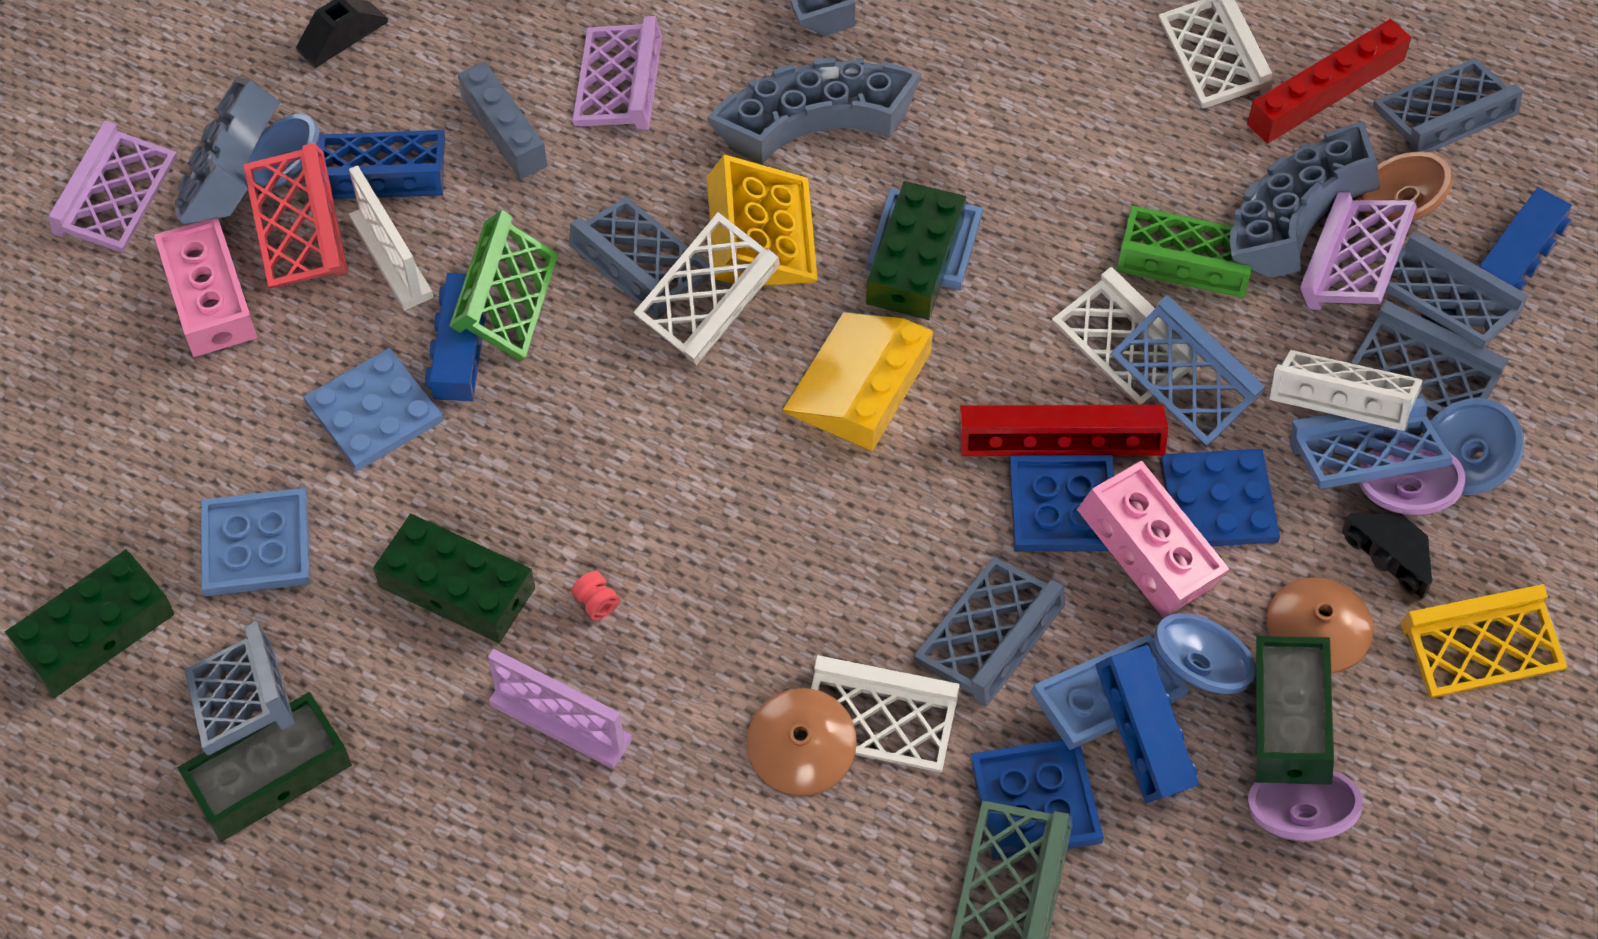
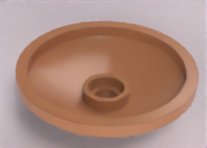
[1356,152,1453,224]
[1266,578,1374,673]
[747,688,857,796]

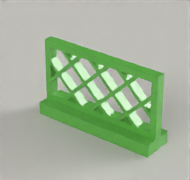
[1117,206,1252,298]
[449,210,558,361]

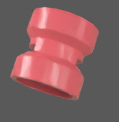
[571,571,620,621]

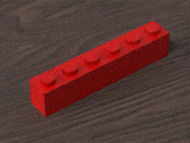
[1247,18,1412,144]
[959,405,1168,456]

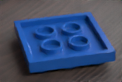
[1160,449,1280,547]
[1009,455,1114,552]
[970,739,1104,861]

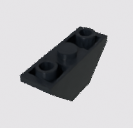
[296,0,388,68]
[1342,514,1433,599]

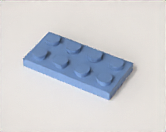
[1030,634,1189,750]

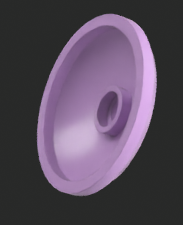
[1359,441,1465,516]
[1248,770,1363,842]

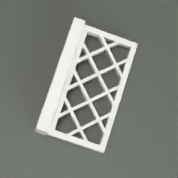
[1159,0,1272,108]
[349,165,434,311]
[634,212,780,365]
[1052,267,1200,405]
[1270,350,1423,431]
[799,655,960,773]

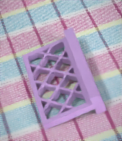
[572,16,662,130]
[49,121,177,252]
[1300,192,1417,310]
[488,648,632,769]

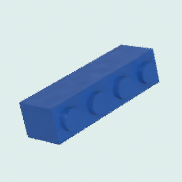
[1479,187,1572,291]
[425,273,490,401]
[1095,645,1199,804]

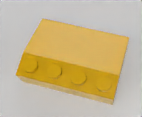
[707,154,818,286]
[783,312,933,451]

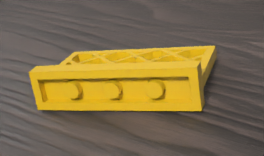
[1400,584,1568,699]

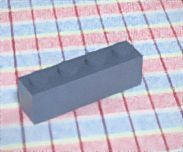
[458,62,547,179]

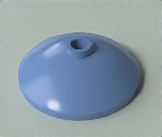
[245,114,319,192]
[1422,398,1525,495]
[1154,613,1256,695]

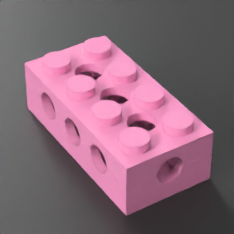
[154,218,258,358]
[1077,461,1229,618]

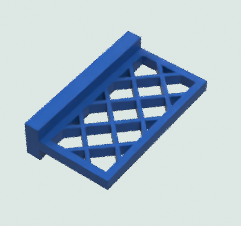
[318,130,445,199]

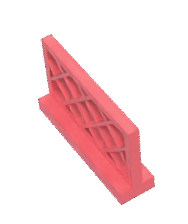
[243,143,349,289]

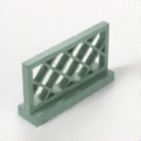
[951,800,1073,939]

